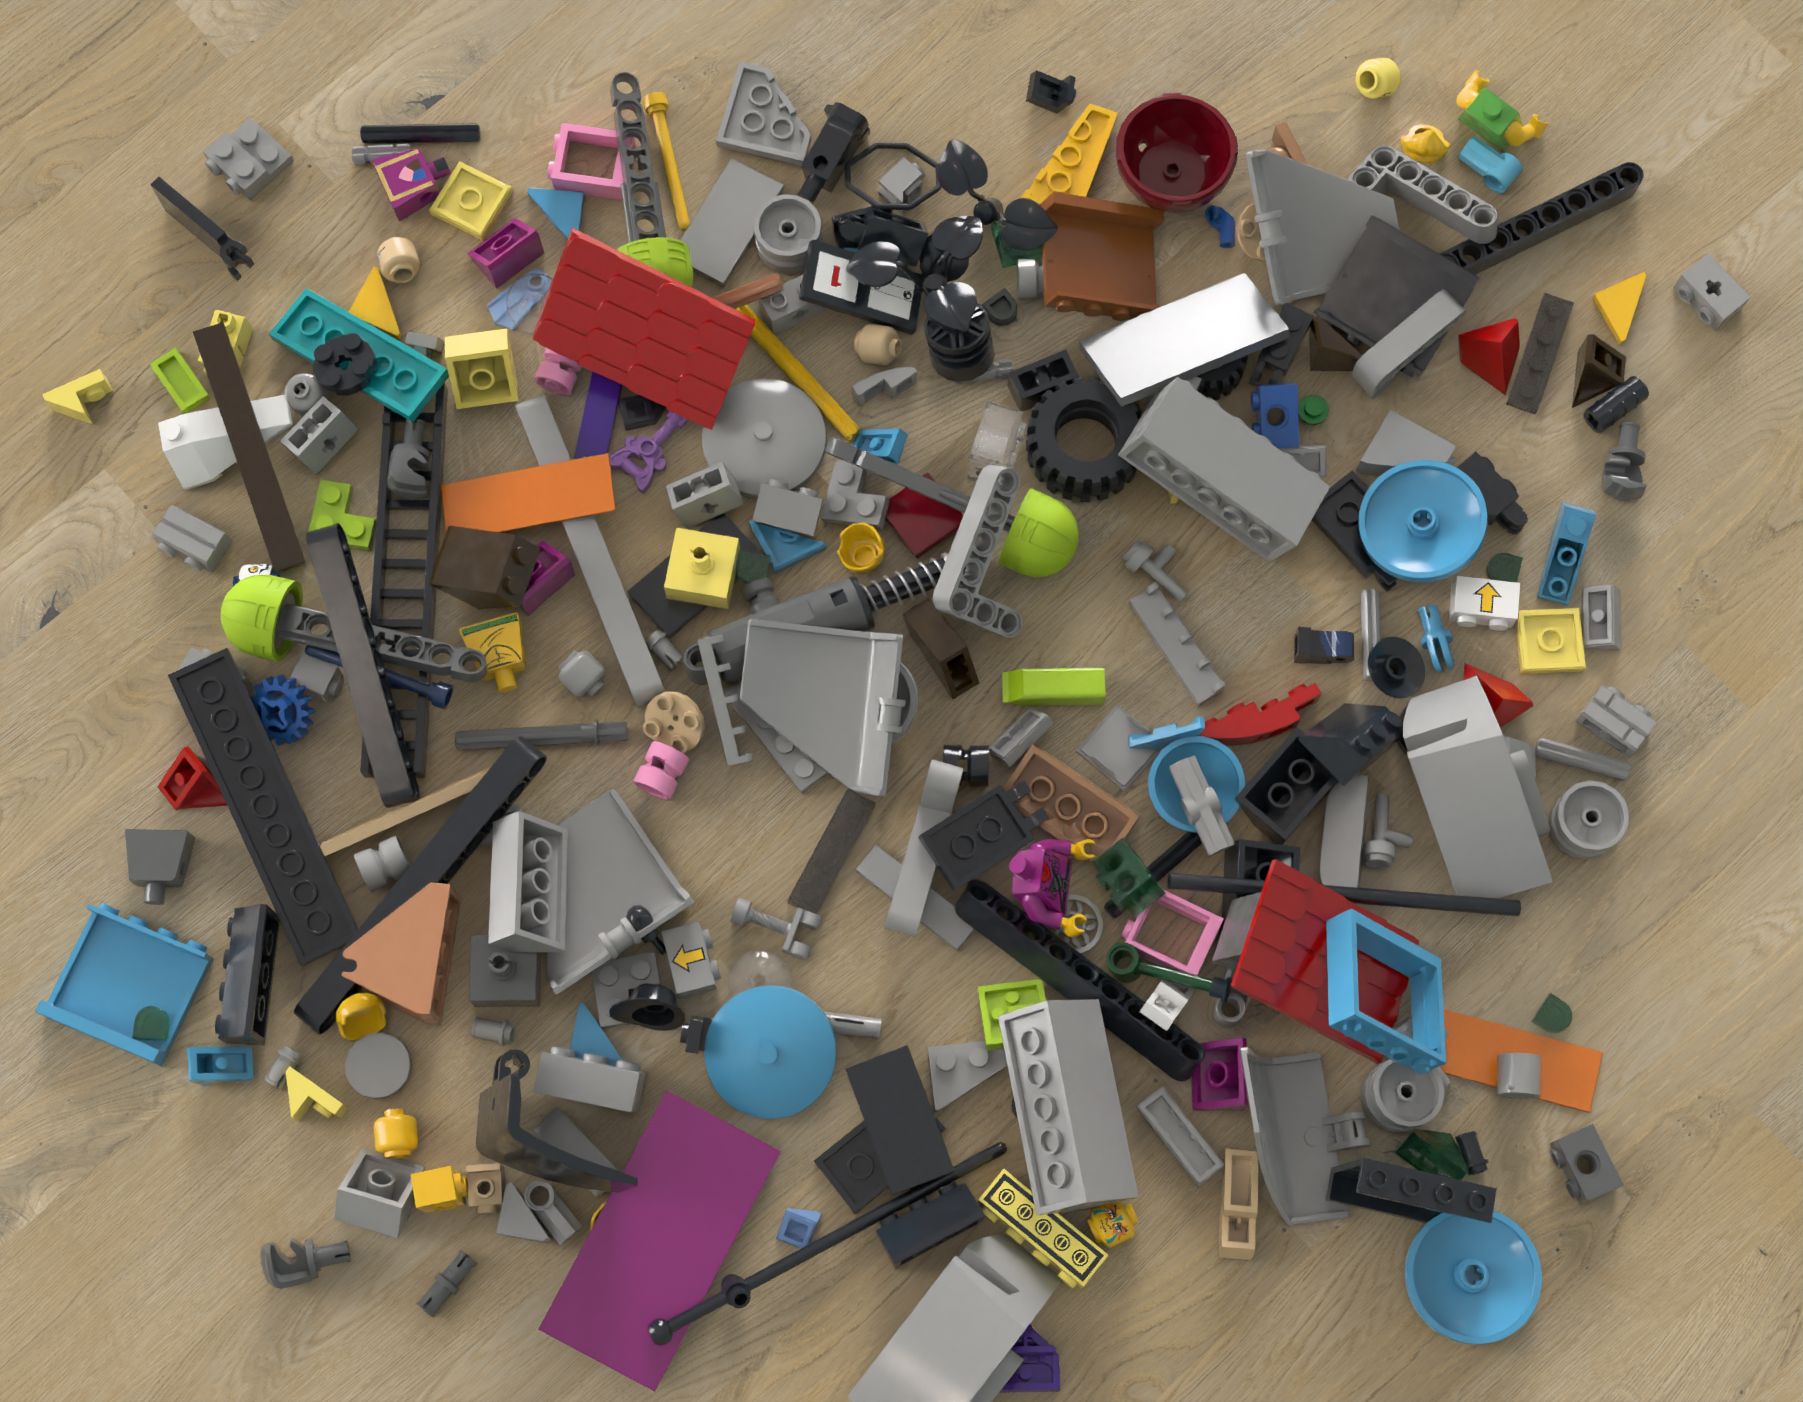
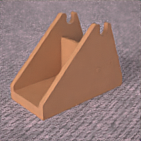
[342,882,461,1026]

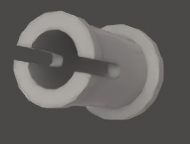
[646,630,684,671]
[471,1017,515,1046]
[263,1045,302,1090]

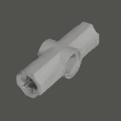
[1169,755,1235,856]

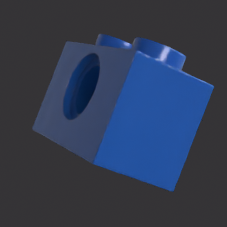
[1251,382,1299,448]

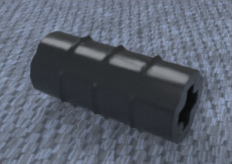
[1583,376,1649,433]

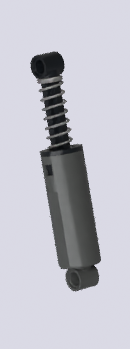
[683,543,976,685]

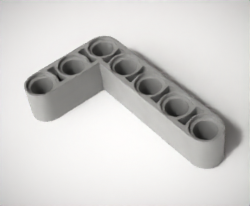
[1347,145,1497,244]
[932,465,1023,638]
[884,759,964,937]

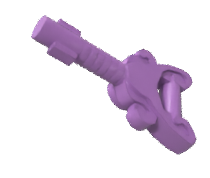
[609,411,689,493]

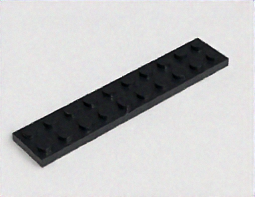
[168,648,358,966]

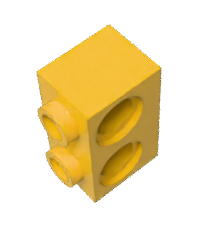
[410,1166,468,1214]

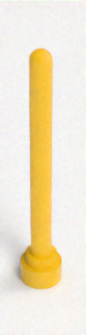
[643,92,690,230]

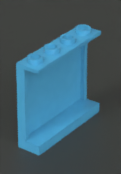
[35,903,214,1067]

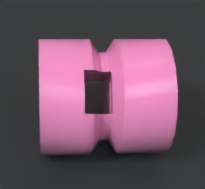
[534,348,582,395]
[633,741,690,800]

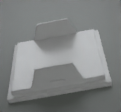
[1076,705,1162,792]

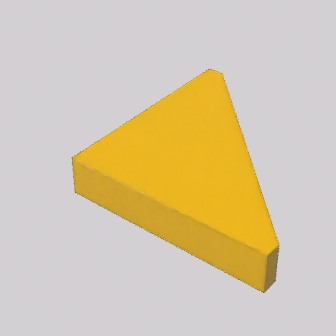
[349,266,402,340]
[1592,272,1647,345]

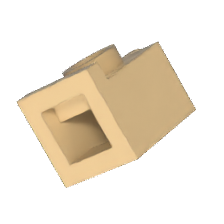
[466,1163,505,1214]

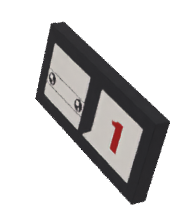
[799,239,925,335]

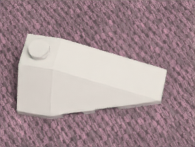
[158,395,293,490]

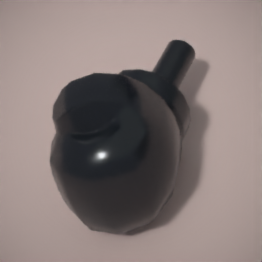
[626,905,666,955]

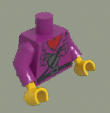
[1009,839,1095,938]

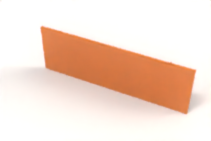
[441,453,616,533]
[1440,1009,1603,1113]

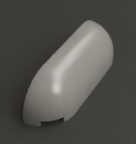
[1320,775,1369,888]

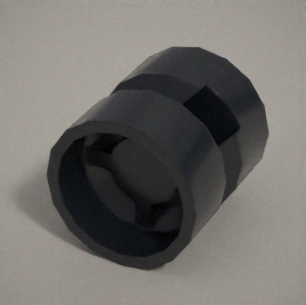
[943,745,989,787]

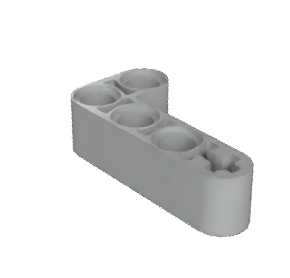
[1351,289,1466,399]

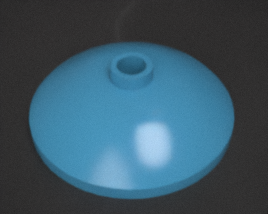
[1148,736,1245,833]

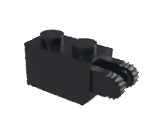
[837,208,928,267]
[1249,303,1314,386]
[1457,451,1528,535]

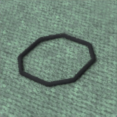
[844,142,942,210]

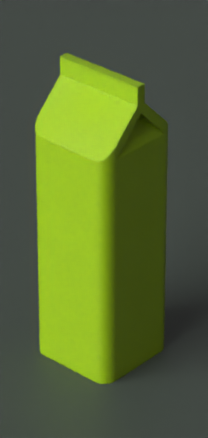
[1002,668,1106,706]

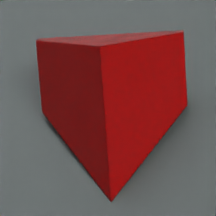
[1458,318,1520,396]
[1464,662,1533,728]
[157,746,227,811]

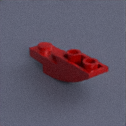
[1198,683,1322,746]

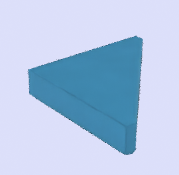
[527,188,585,240]
[749,520,827,574]
[1128,716,1205,749]
[570,1002,622,1065]

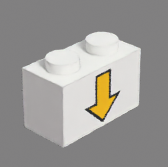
[1448,576,1520,631]

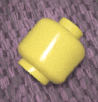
[1355,58,1401,99]

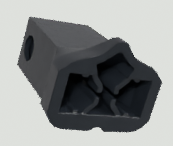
[797,102,871,204]

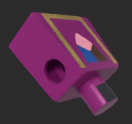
[372,149,451,221]

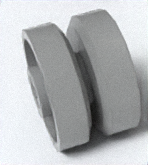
[754,194,822,274]
[1548,780,1629,860]
[1360,1059,1445,1133]

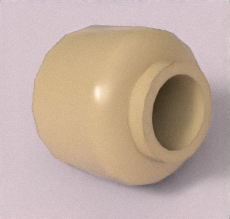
[377,237,420,283]
[854,324,902,366]

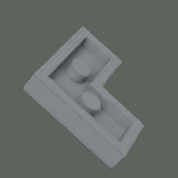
[821,461,890,530]
[592,952,661,1029]

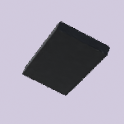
[627,513,764,639]
[846,1045,955,1195]

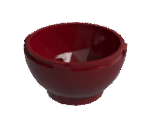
[1116,93,1238,213]

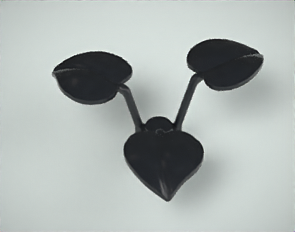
[919,139,1058,282]
[846,216,983,333]

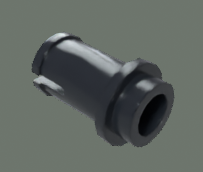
[1455,1131,1489,1176]

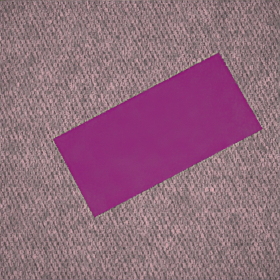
[538,1090,781,1392]

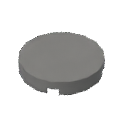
[345,1032,412,1100]

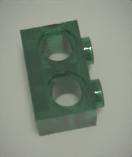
[1092,838,1166,917]

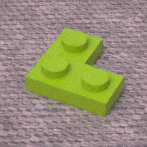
[308,479,376,551]
[977,979,1046,1051]

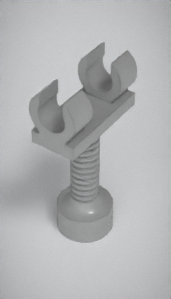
[730,897,822,960]

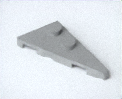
[927,1041,1008,1112]

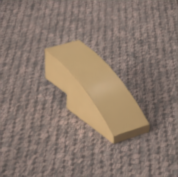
[1218,1149,1259,1260]

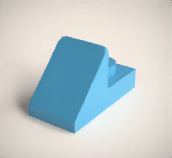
[853,429,908,465]
[187,1046,254,1086]

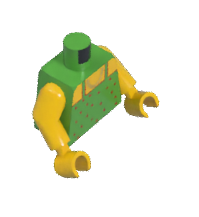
[1456,70,1549,153]

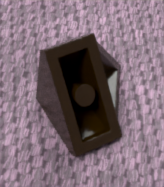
[1309,315,1362,371]
[1572,334,1626,408]

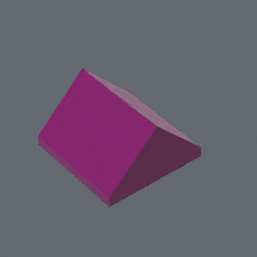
[467,218,544,289]
[520,540,575,616]
[1192,1037,1249,1111]

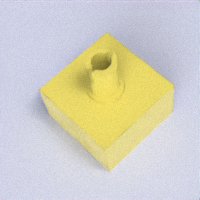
[445,329,518,409]
[664,528,741,609]

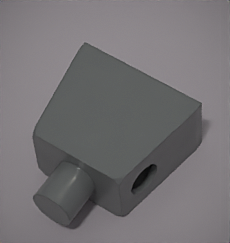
[125,829,195,905]

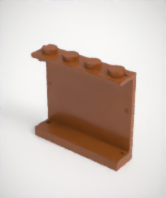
[1040,192,1164,321]

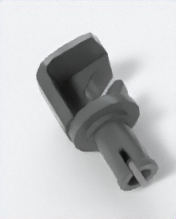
[387,419,430,499]
[1601,421,1647,501]
[260,1238,351,1289]

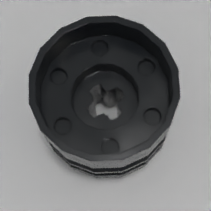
[924,303,995,382]

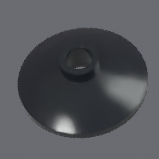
[1368,637,1425,699]

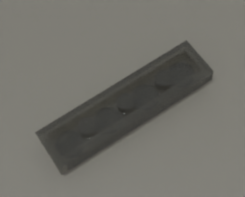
[1506,293,1574,414]
[787,789,876,915]

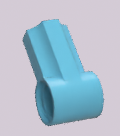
[1458,136,1523,194]

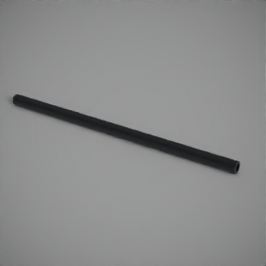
[1167,873,1521,916]

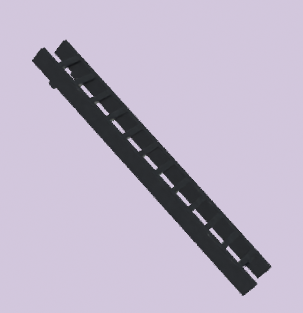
[360,382,448,778]

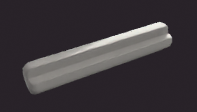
[1361,589,1380,681]
[1535,738,1631,780]

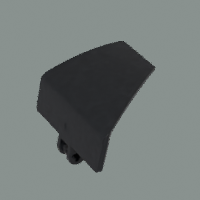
[476,1049,638,1193]

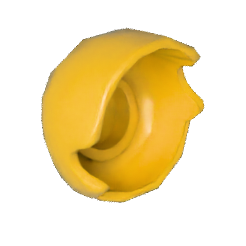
[837,522,885,574]
[336,993,386,1041]

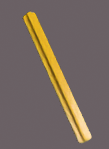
[736,305,860,441]

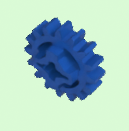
[250,675,316,746]

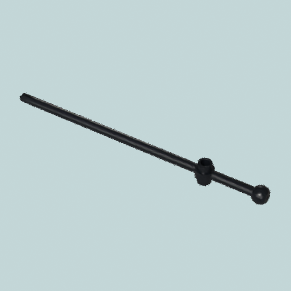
[647,1142,1007,1346]

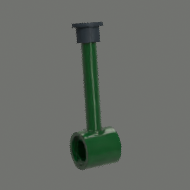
[1106,943,1232,1003]

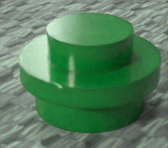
[1298,395,1329,425]

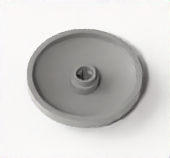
[702,379,826,499]

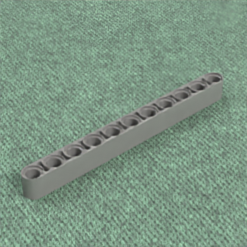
[515,394,665,707]

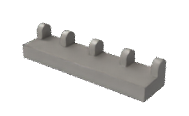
[1129,582,1226,707]
[698,634,753,766]

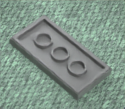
[680,158,784,287]

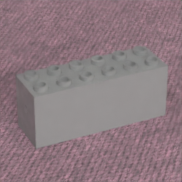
[1118,377,1330,563]
[998,999,1139,1215]

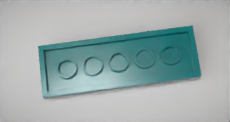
[269,288,449,422]

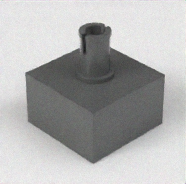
[469,935,542,1007]

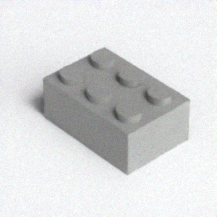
[533,1047,648,1112]

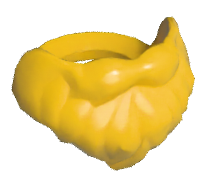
[1400,125,1451,164]

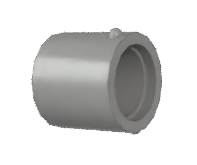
[1497,1053,1541,1099]

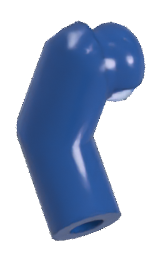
[1205,205,1235,248]

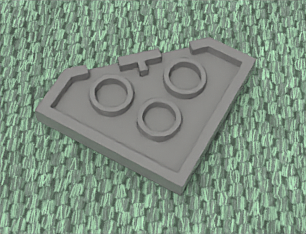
[716,61,812,166]

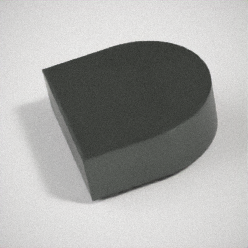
[981,288,1018,326]

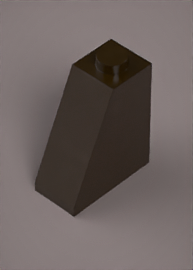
[903,598,979,699]

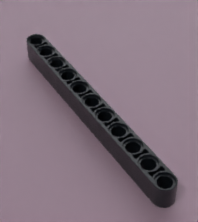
[294,736,547,1035]

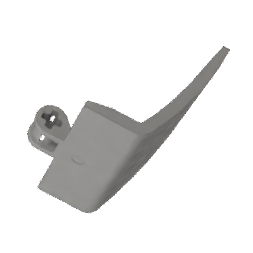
[1246,148,1400,307]
[740,619,906,797]
[546,789,694,994]
[1240,1047,1371,1225]

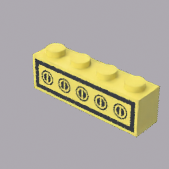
[978,1169,1108,1289]

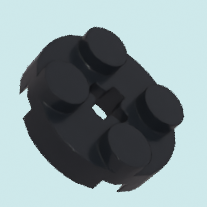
[313,333,377,396]

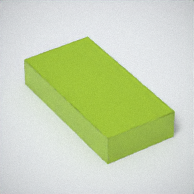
[150,347,211,414]

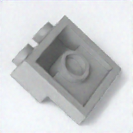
[203,118,294,200]

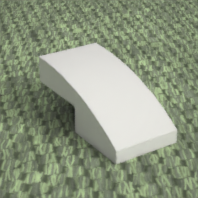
[1140,980,1196,1031]

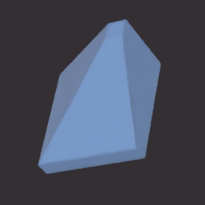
[776,1208,822,1248]

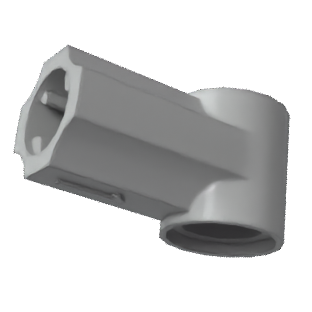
[524,1181,584,1245]

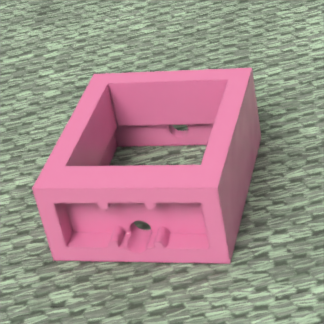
[548,123,636,201]
[1121,885,1224,975]

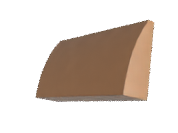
[1003,744,1142,870]

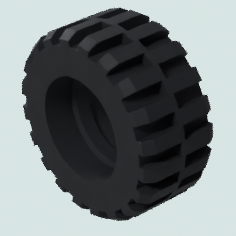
[1026,377,1142,502]

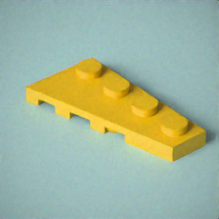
[1021,103,1118,205]

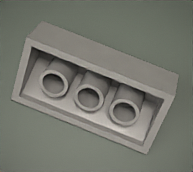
[488,811,568,952]

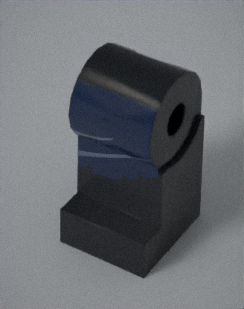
[1294,627,1354,664]

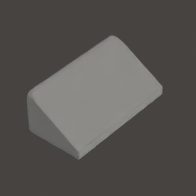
[1583,584,1621,650]

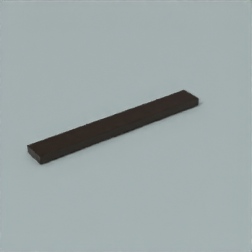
[193,322,306,572]

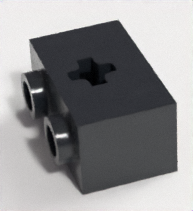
[1008,350,1079,413]

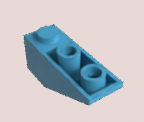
[1537,502,1596,605]

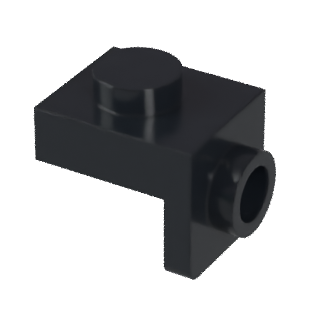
[1026,70,1076,114]
[680,1015,713,1054]

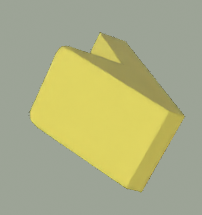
[42,369,113,424]
[286,1067,349,1121]

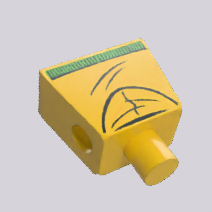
[459,612,526,693]

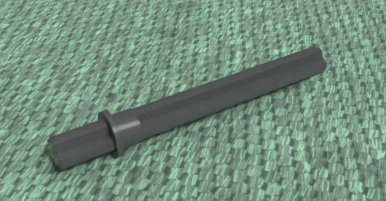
[455,720,628,750]

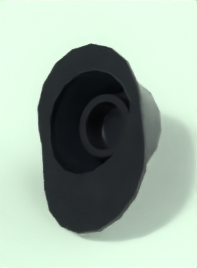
[609,983,685,1031]

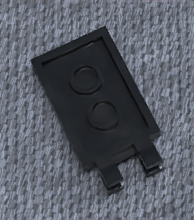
[150,176,254,281]
[1312,471,1398,592]
[918,781,1049,892]
[814,1117,946,1214]

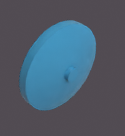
[1358,460,1488,582]
[704,985,837,1119]
[1404,1210,1542,1344]

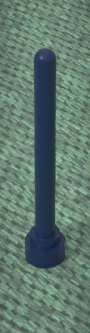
[305,645,453,709]

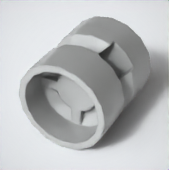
[1017,259,1044,299]
[354,835,411,892]

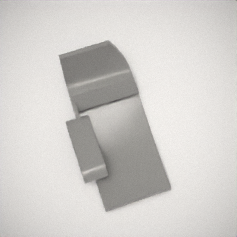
[1403,676,1553,899]
[847,1234,1062,1402]

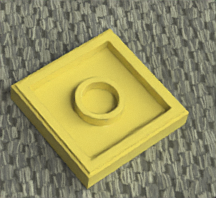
[429,161,513,241]
[1515,608,1586,674]

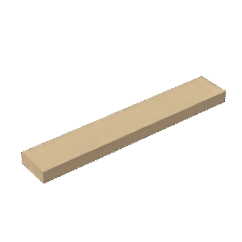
[320,767,491,856]

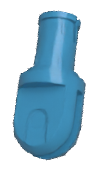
[1418,604,1455,672]

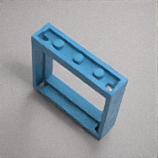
[1326,909,1446,1074]

